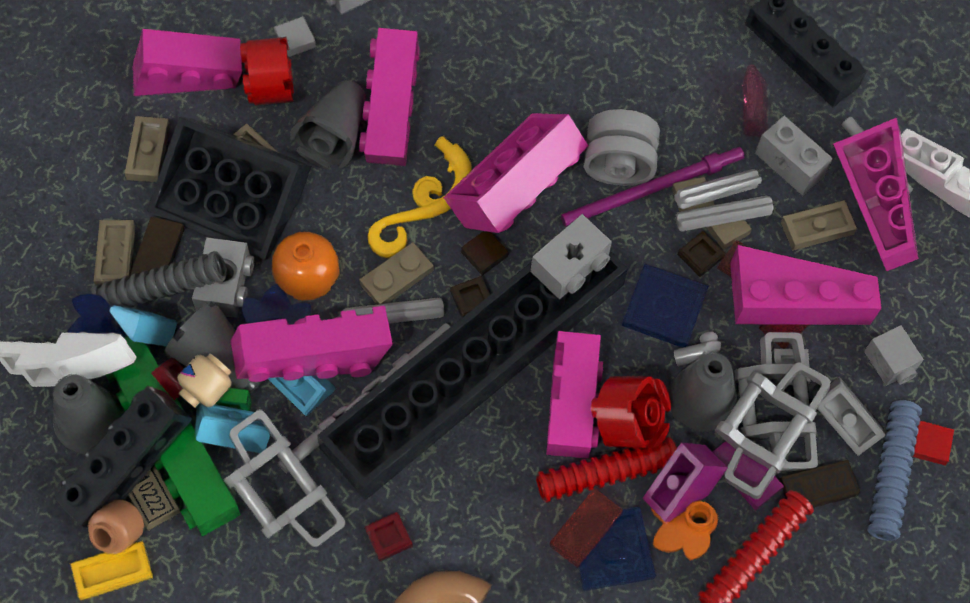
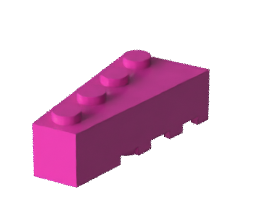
[730,245,881,325]

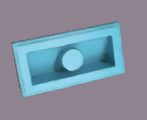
[110,305,177,346]
[268,376,336,416]
[195,403,270,453]

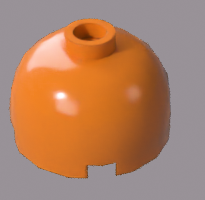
[272,232,339,300]

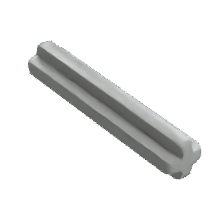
[674,169,762,209]
[675,195,774,231]
[343,298,444,323]

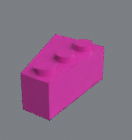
[133,29,242,96]
[546,331,603,459]

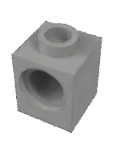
[864,325,924,386]

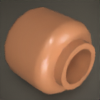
[88,500,144,554]

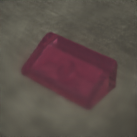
[742,64,768,137]

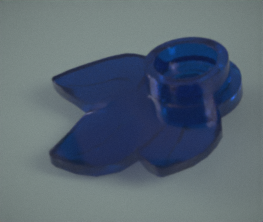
[242,284,311,325]
[67,294,127,338]

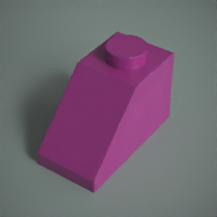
[643,443,728,522]

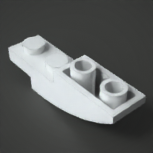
[901,129,970,218]
[0,332,137,387]

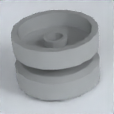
[583,109,660,186]

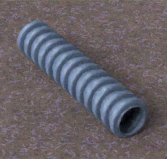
[867,400,922,541]

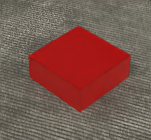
[912,420,954,465]

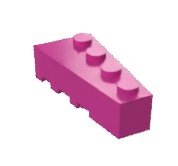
[359,28,420,166]
[833,118,918,272]
[230,306,393,382]

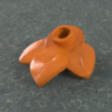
[651,501,718,560]

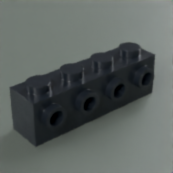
[745,0,867,108]
[53,386,192,528]

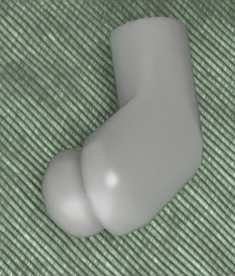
[674,332,721,367]

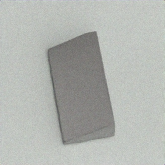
[817,377,886,456]

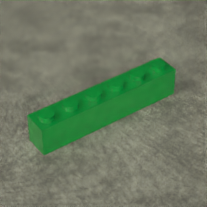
[105,336,241,537]

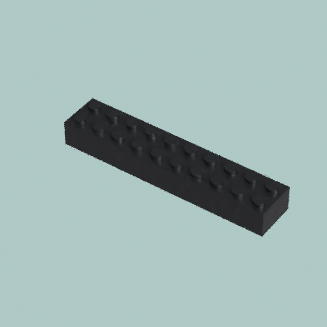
[317,251,628,500]

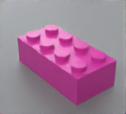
[443,113,589,233]

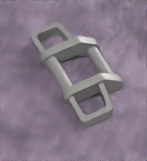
[733,332,818,471]
[715,362,830,499]
[224,410,345,547]

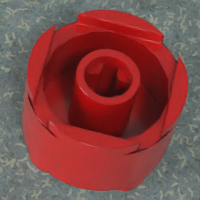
[240,37,294,106]
[591,376,671,448]

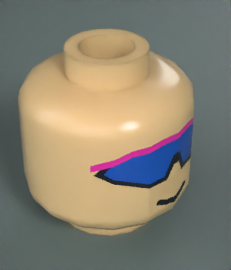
[177,354,231,408]

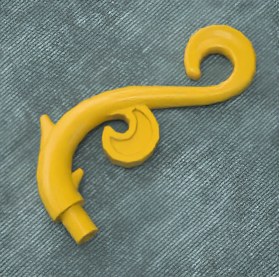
[368,136,472,258]

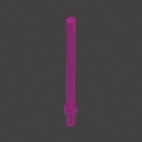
[561,147,744,227]

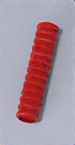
[536,437,677,503]
[698,490,814,603]

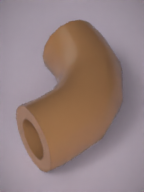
[394,571,492,603]

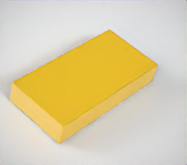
[70,541,153,601]

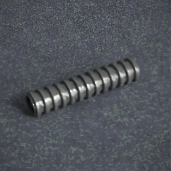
[91,251,227,314]

